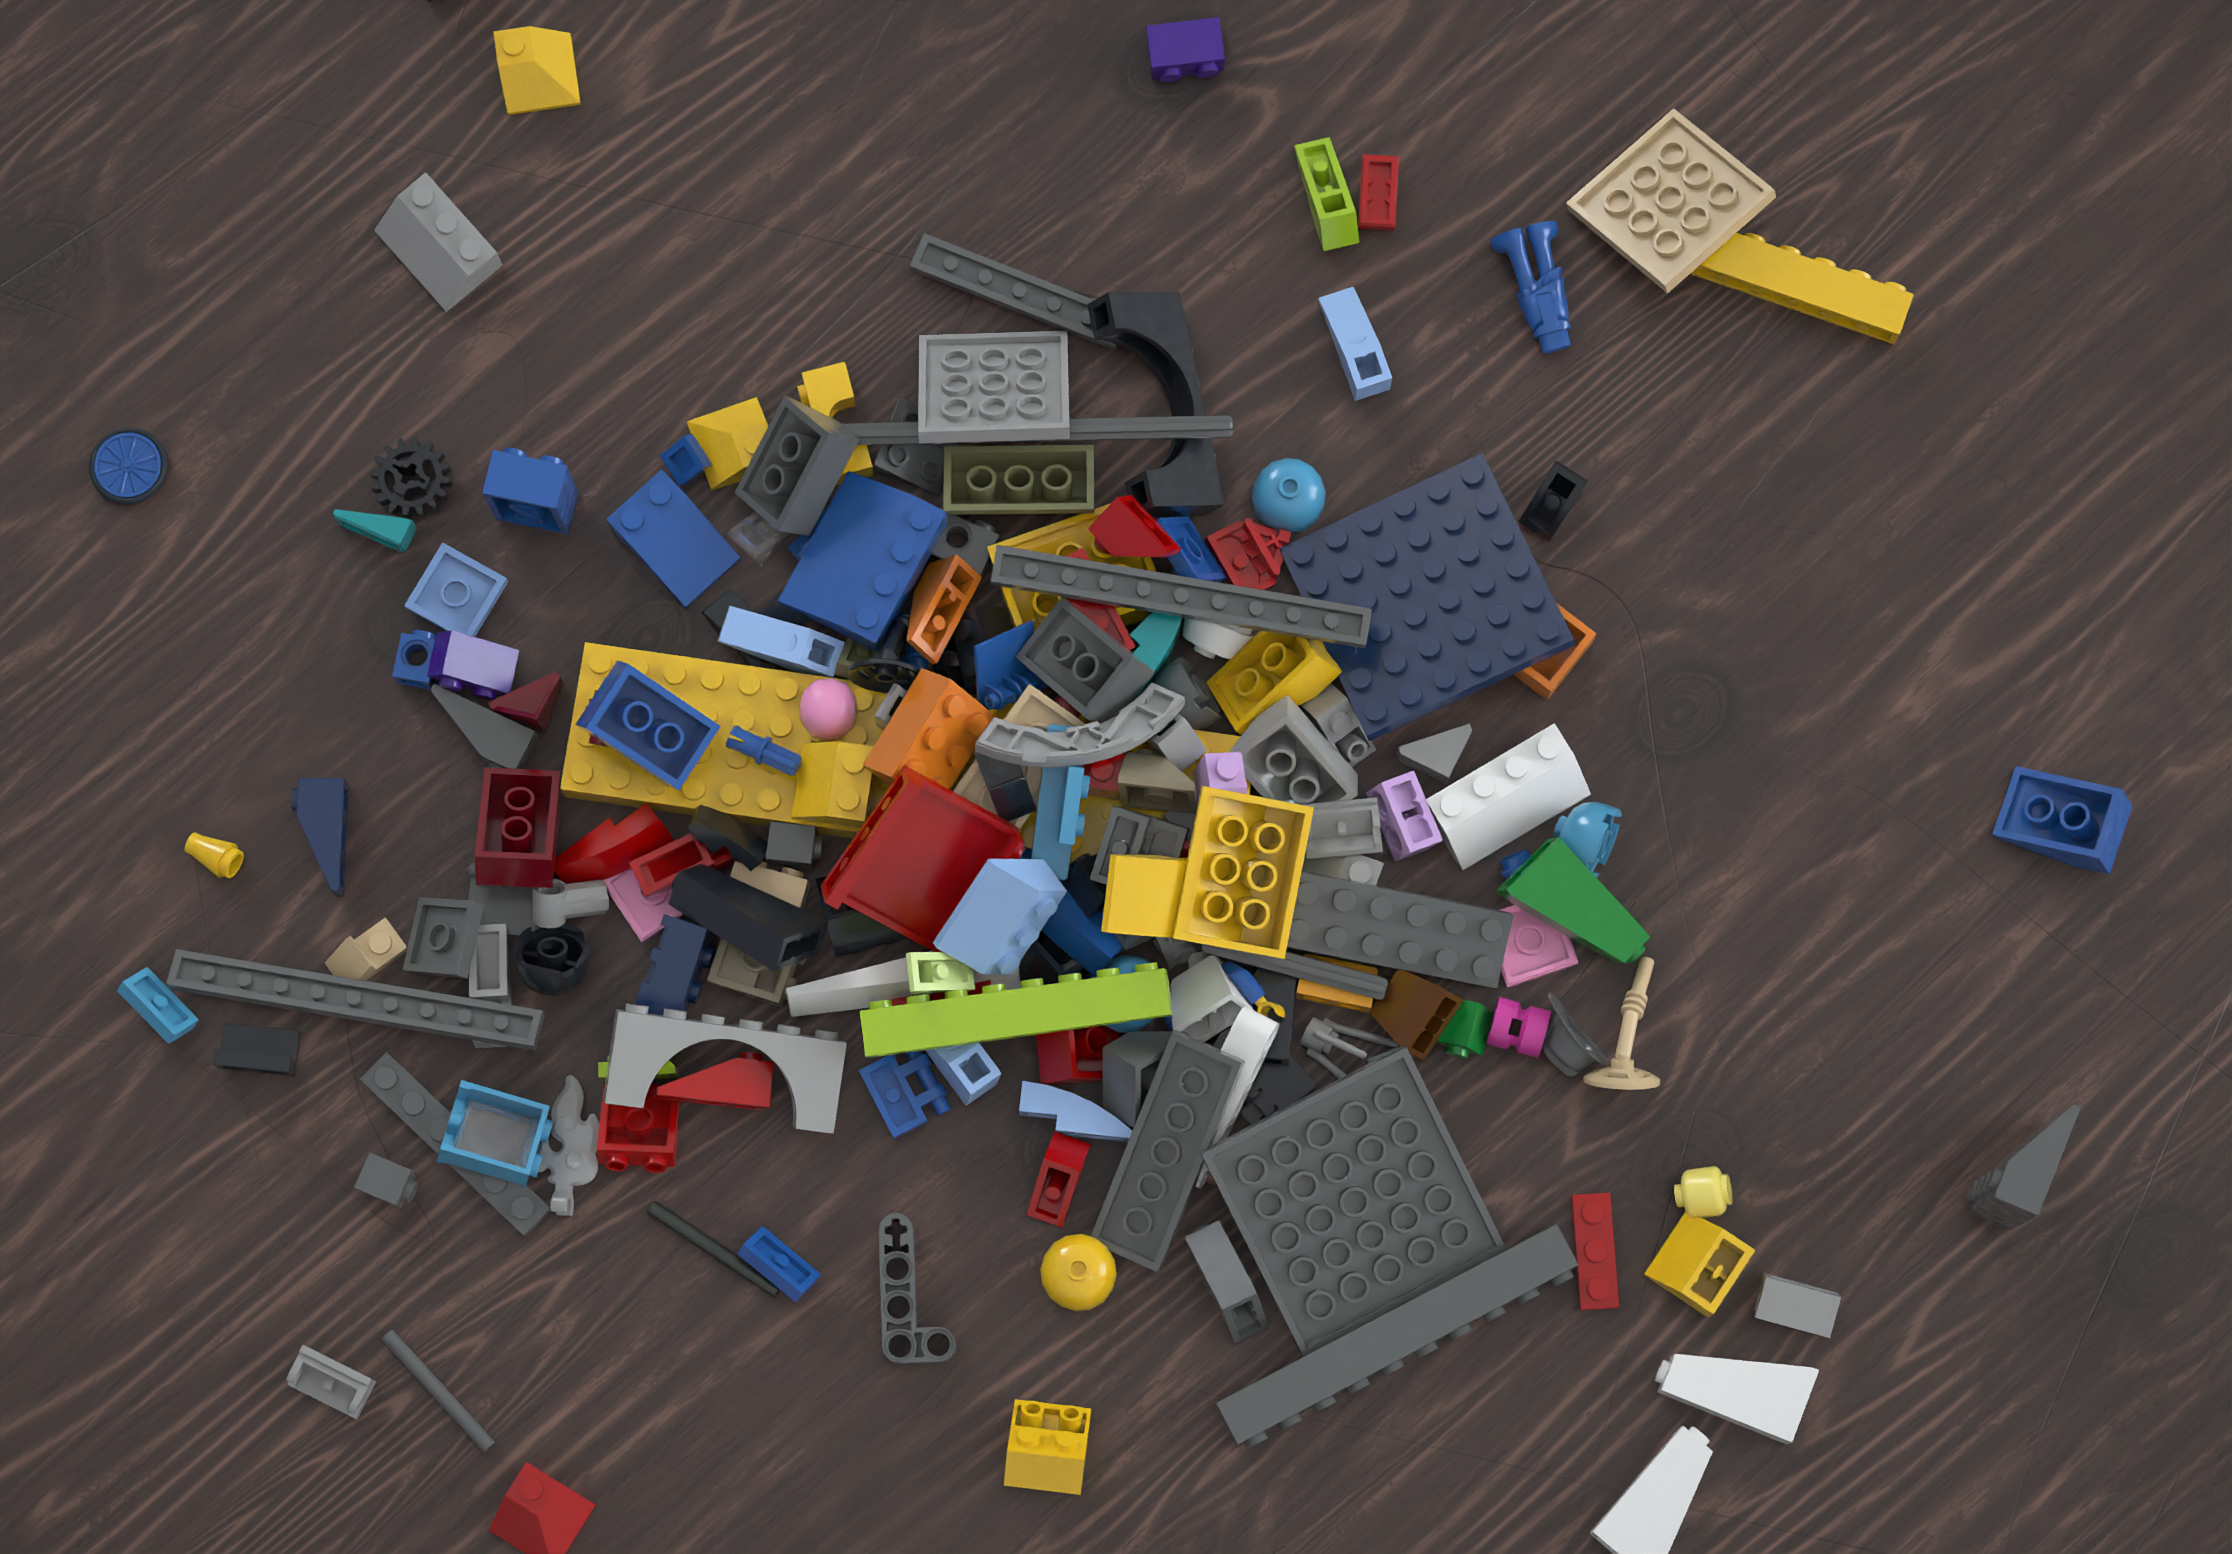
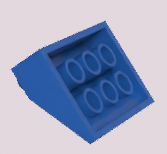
[778,471,948,653]

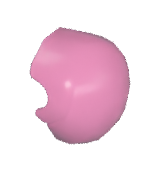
[800,678,857,741]

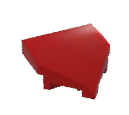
[1205,518,1291,591]

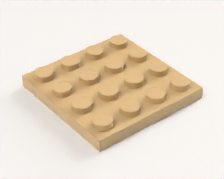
[1566,108,1776,293]

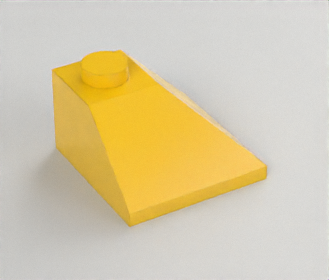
[493,26,581,115]
[687,397,768,491]

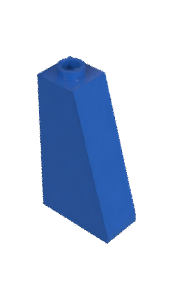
[1020,848,1124,977]

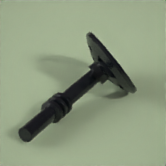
[848,607,920,693]

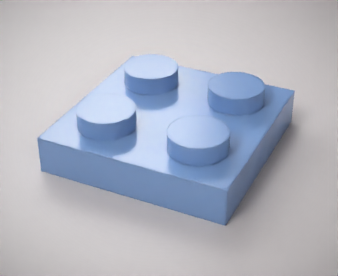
[404,542,509,637]

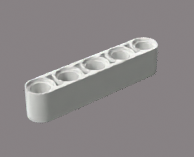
[1195,1006,1279,1189]

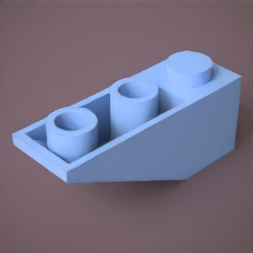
[1318,287,1392,401]
[717,606,845,678]
[925,1043,1002,1106]

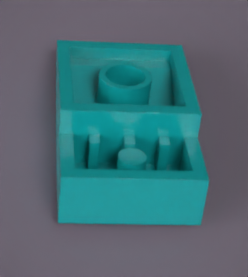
[1130,612,1184,703]

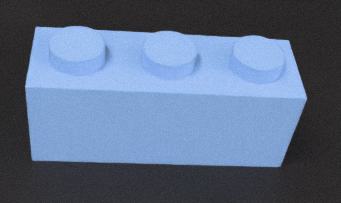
[933,859,1067,975]

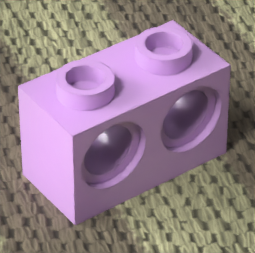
[1366,771,1443,862]

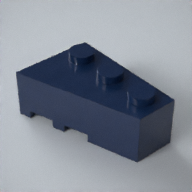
[635,914,716,1019]

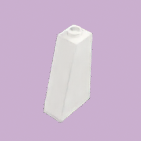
[1655,1354,1819,1444]
[1590,1426,1713,1554]

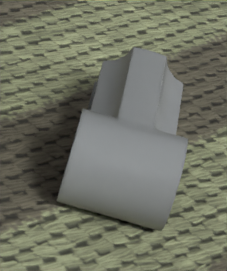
[532,879,609,928]

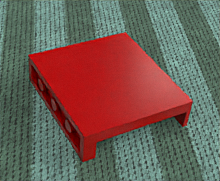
[821,765,1024,952]

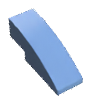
[1019,1081,1132,1142]

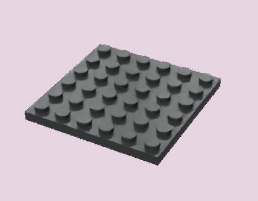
[1200,1045,1507,1357]

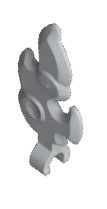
[536,1075,599,1216]

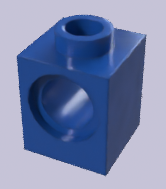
[392,630,436,690]

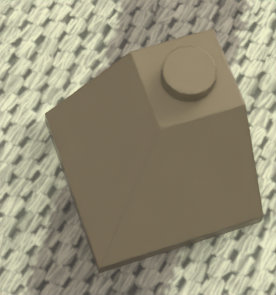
[1118,749,1198,815]

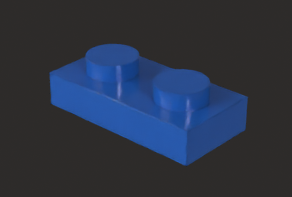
[737,1226,821,1302]

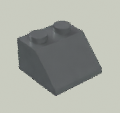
[1103,1031,1189,1128]

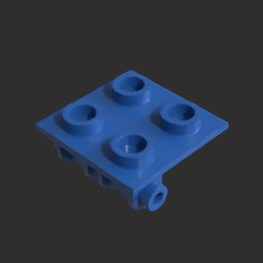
[974,620,1048,711]

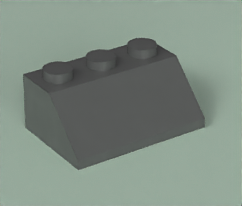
[734,396,859,536]

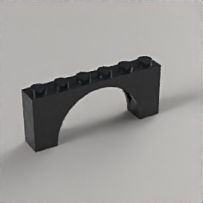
[1087,292,1225,517]

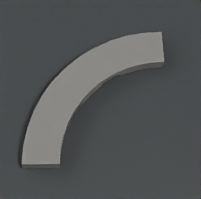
[975,682,1185,768]

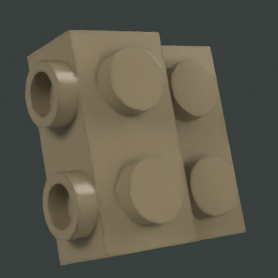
[707,938,807,1008]

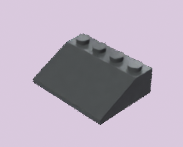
[1966,1104,2081,1230]

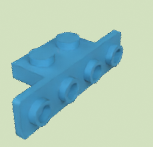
[1031,724,1090,880]

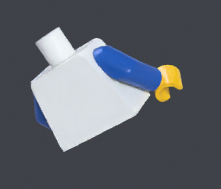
[1165,952,1285,1042]

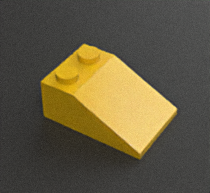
[1206,631,1342,735]

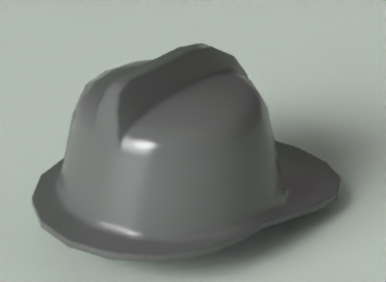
[1543,992,1608,1077]

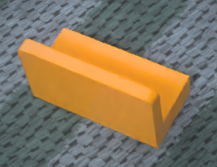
[1295,954,1378,1013]

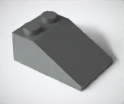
[1015,597,1155,723]

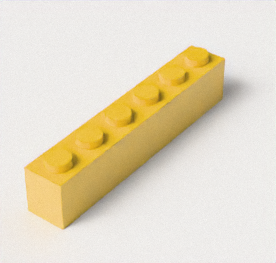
[1690,233,1914,344]

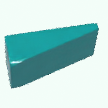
[333,509,417,553]

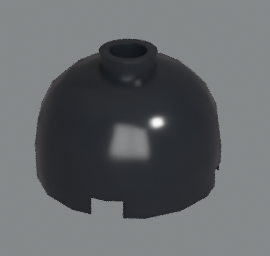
[514,923,591,996]

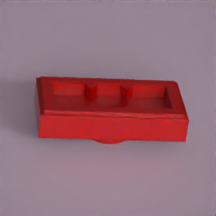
[1358,154,1399,231]

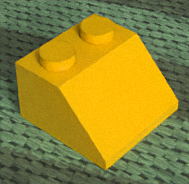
[791,741,875,828]

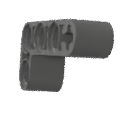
[879,1213,957,1366]

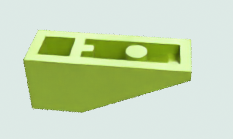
[1294,137,1359,251]

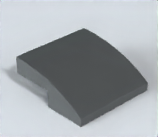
[1090,806,1190,885]

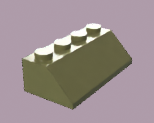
[943,445,1094,515]

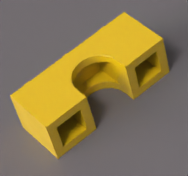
[797,362,874,485]

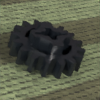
[370,437,453,519]

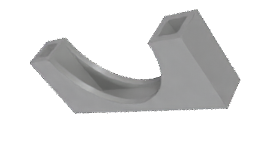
[603,1003,847,1134]

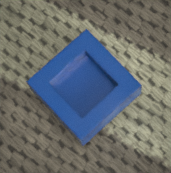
[660,434,712,486]

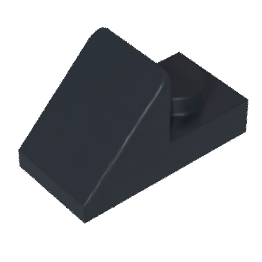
[1518,460,1588,542]
[974,752,1037,822]

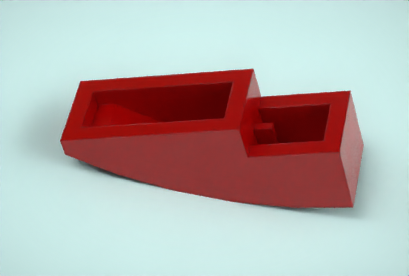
[554,803,675,884]
[629,817,735,897]

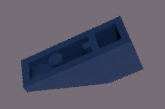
[291,778,350,897]

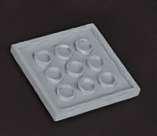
[918,331,1070,444]

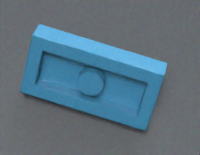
[117,967,199,1044]

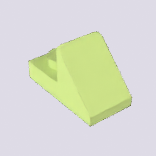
[906,952,975,996]

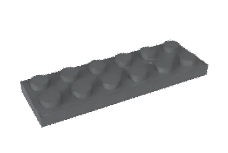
[1287,871,1513,988]
[1091,1030,1245,1273]

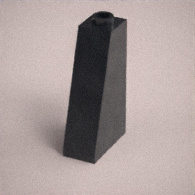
[668,864,829,971]

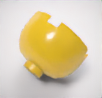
[1040,1234,1117,1312]

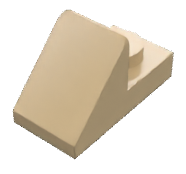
[325,917,408,981]

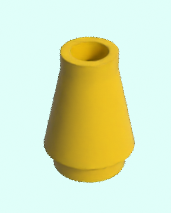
[184,832,244,878]

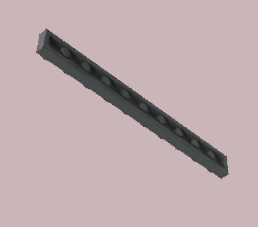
[990,545,1372,649]
[166,949,545,1051]

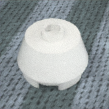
[1182,618,1254,659]

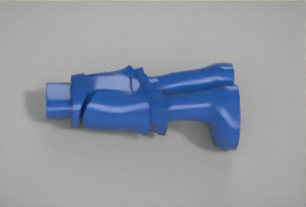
[1489,221,1571,354]

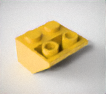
[1644,1211,1755,1318]
[1004,1399,1091,1495]

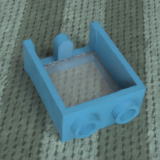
[436,1080,553,1188]

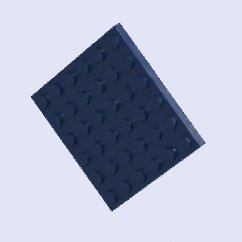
[1280,453,1576,741]

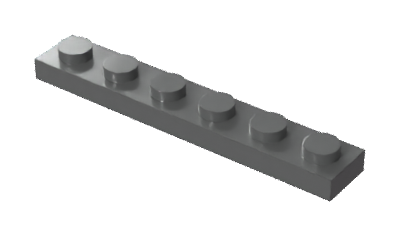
[910,233,1118,351]
[360,1052,551,1237]

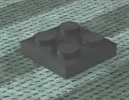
[402,897,484,979]

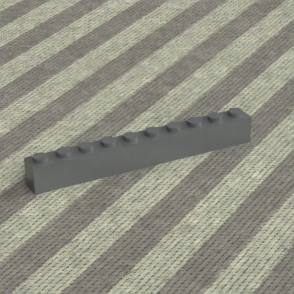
[1215,1224,1579,1449]

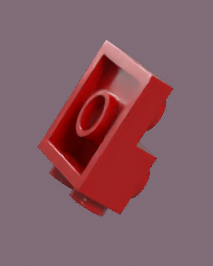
[597,1082,680,1173]

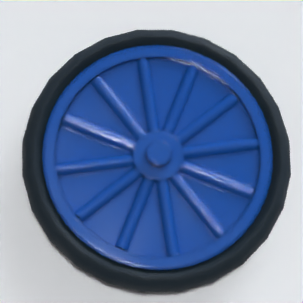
[89,427,168,504]

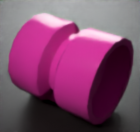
[1486,997,1551,1059]

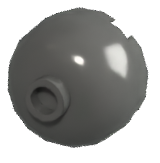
[1153,655,1222,731]

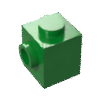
[1436,1000,1494,1059]

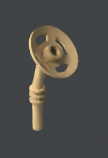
[1583,957,1660,1090]

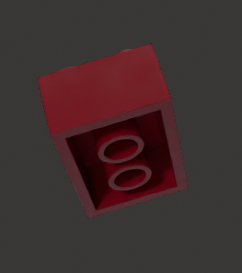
[475,767,561,888]

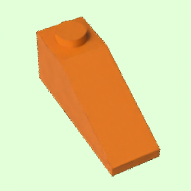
[907,554,982,665]

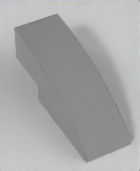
[469,924,512,1048]

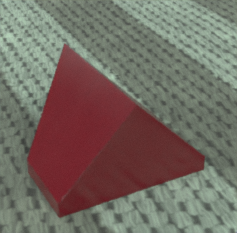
[488,671,564,734]

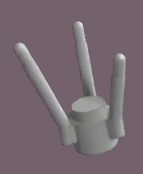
[1300,1017,1398,1079]

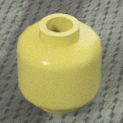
[1674,1166,1733,1218]

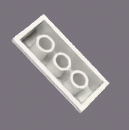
[1426,723,1591,871]

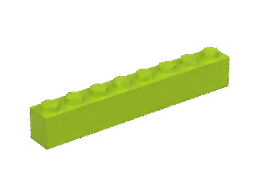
[860,962,1173,1058]

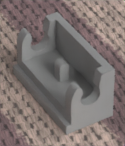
[1301,797,1383,859]
[1754,1273,1841,1338]
[286,1345,377,1419]

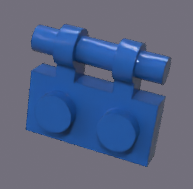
[858,1051,951,1139]

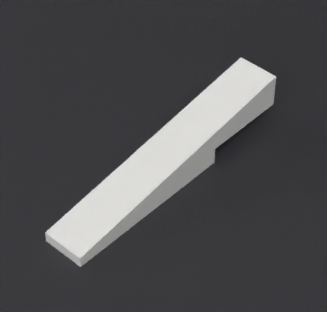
[786,951,1021,1017]

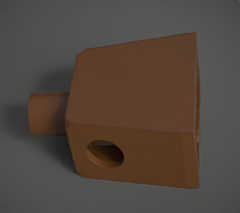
[1371,969,1464,1060]

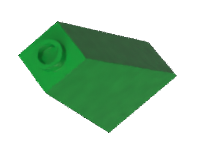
[1496,837,1651,963]

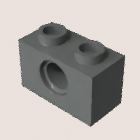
[928,505,1000,583]

